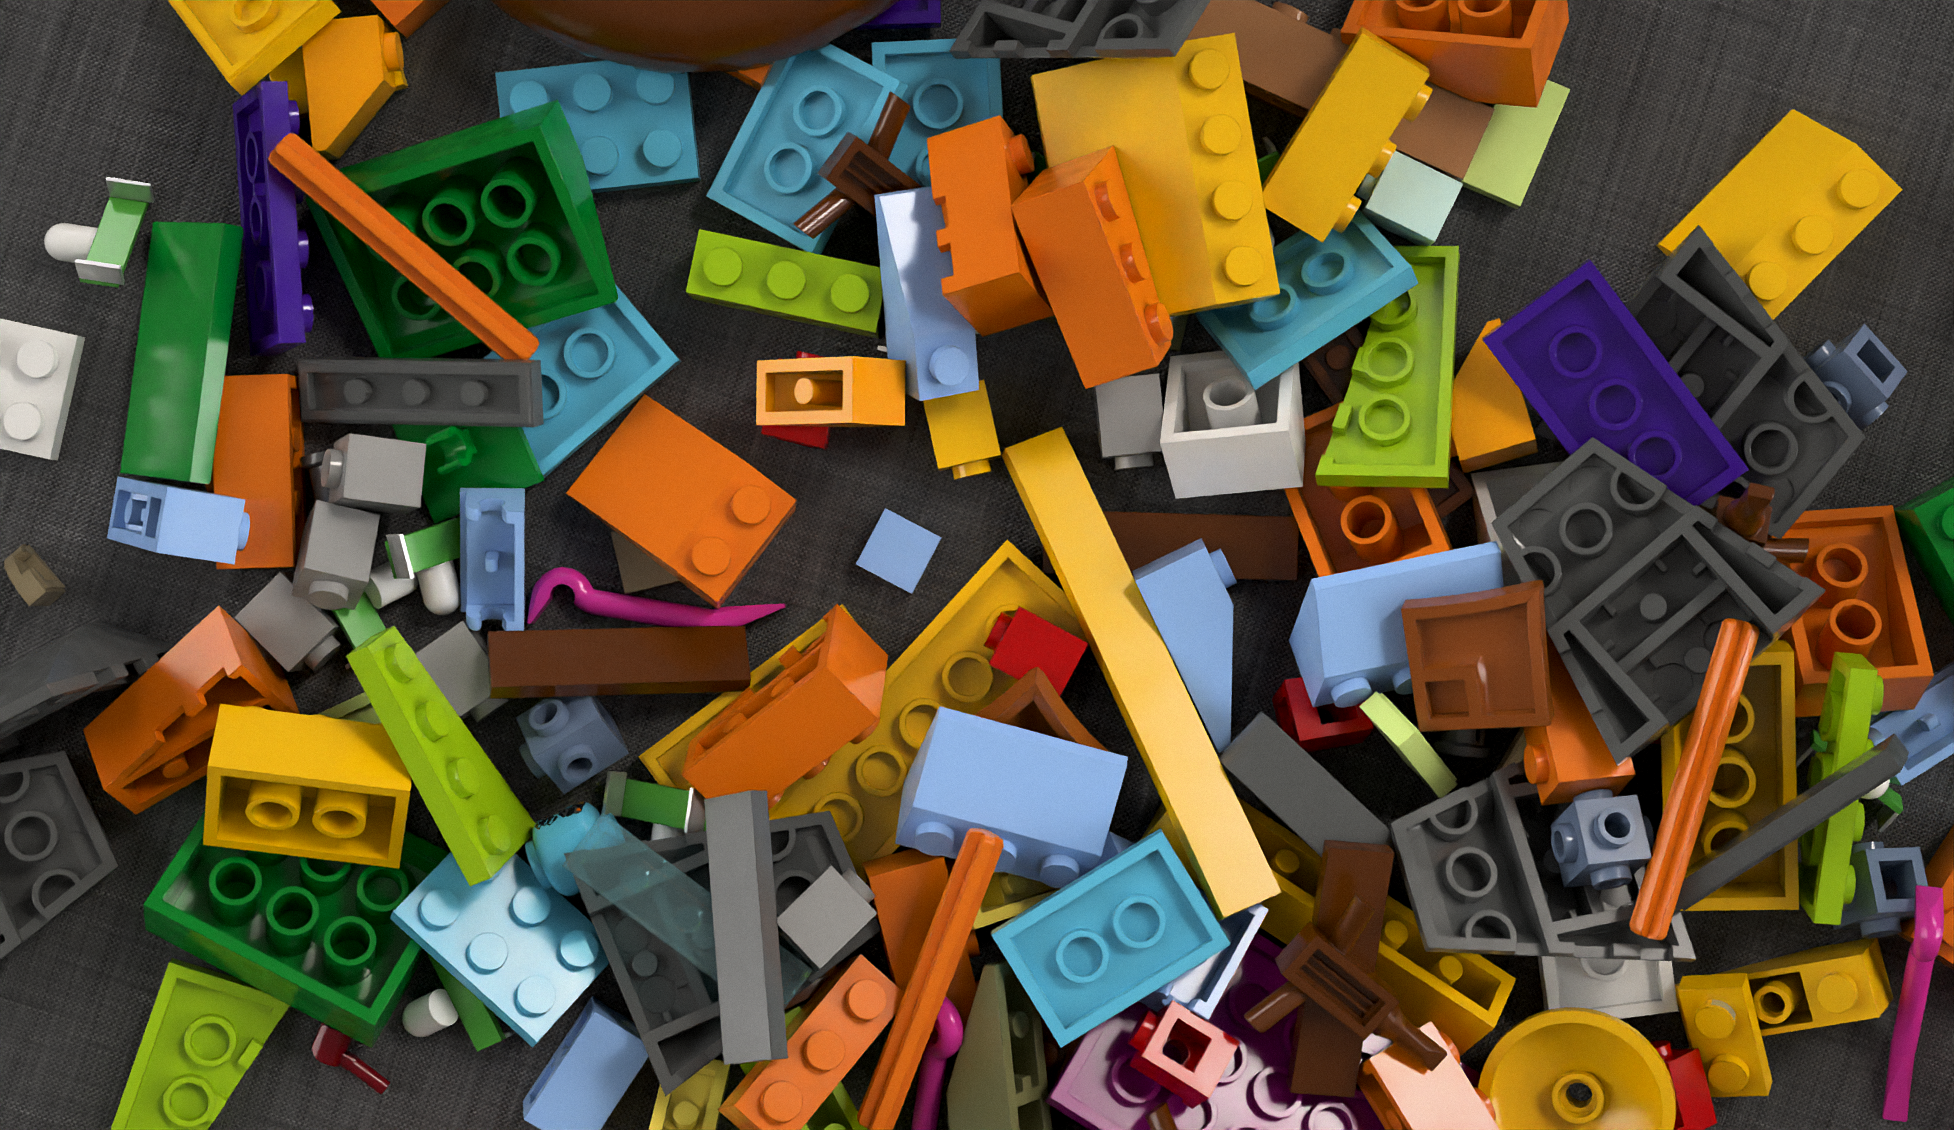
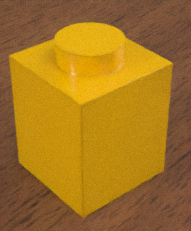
[923,379,1001,480]

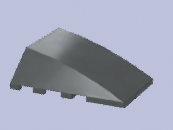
[949,0,1211,59]
[1533,225,1866,539]
[1491,437,1826,766]
[0,620,175,755]
[0,751,120,960]
[1388,760,1696,962]
[564,811,881,1097]

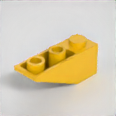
[1675,938,1893,1048]

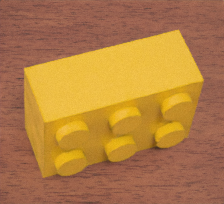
[203,704,412,869]

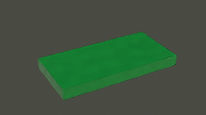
[120,221,243,484]

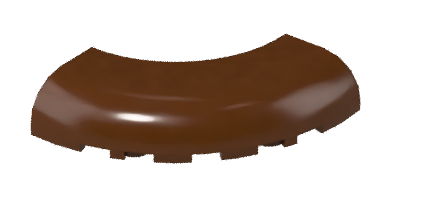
[490,0,900,74]

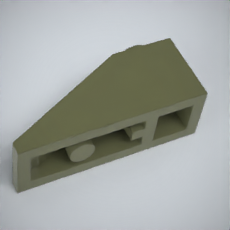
[946,959,1052,1130]

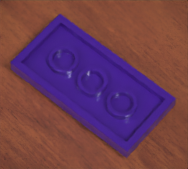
[233,81,313,357]
[1482,259,1749,506]

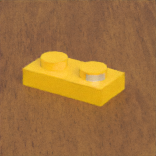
[1678,973,1773,1097]

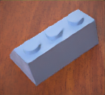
[1289,541,1504,708]
[895,706,1128,889]

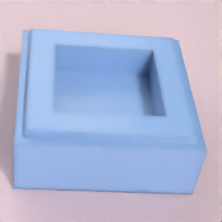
[856,508,942,594]

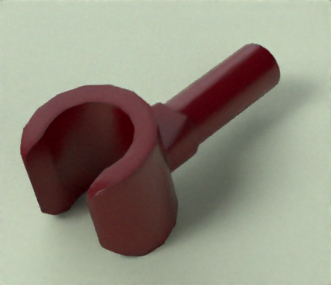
[312,1023,390,1095]

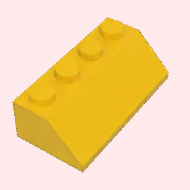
[1660,640,1799,911]

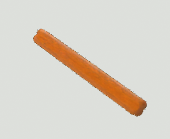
[268,133,540,360]
[1629,618,1760,940]
[857,828,1004,1130]

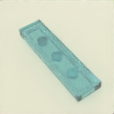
[562,813,813,1009]

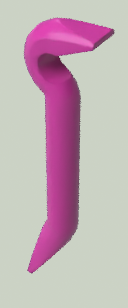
[527,567,786,627]
[1882,885,1944,1122]
[911,996,964,1130]

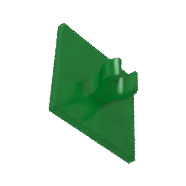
[392,424,544,523]

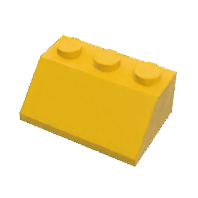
[1656,109,1903,320]

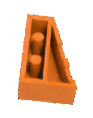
[927,115,1055,337]
[1010,145,1173,389]
[682,604,888,810]
[83,605,300,815]

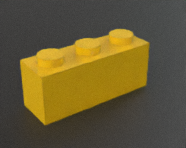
[1262,27,1433,243]

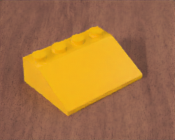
[1031,33,1280,317]

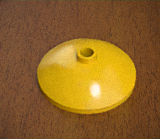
[1478,1007,1676,1130]

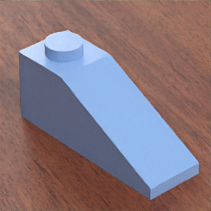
[874,186,979,401]
[107,476,250,564]
[1132,538,1237,753]

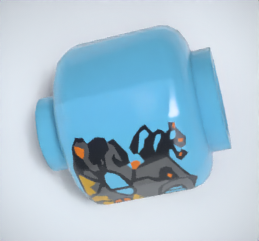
[525,801,626,896]

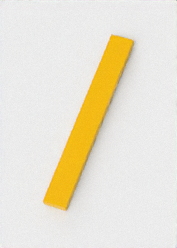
[1001,427,1281,922]

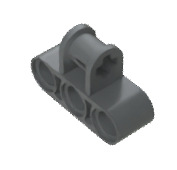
[1218,711,1394,858]

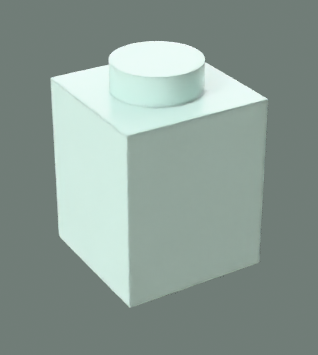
[1355,151,1463,246]

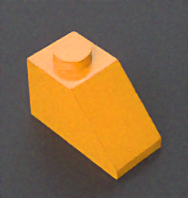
[302,15,404,160]
[1450,318,1538,474]
[756,356,906,427]

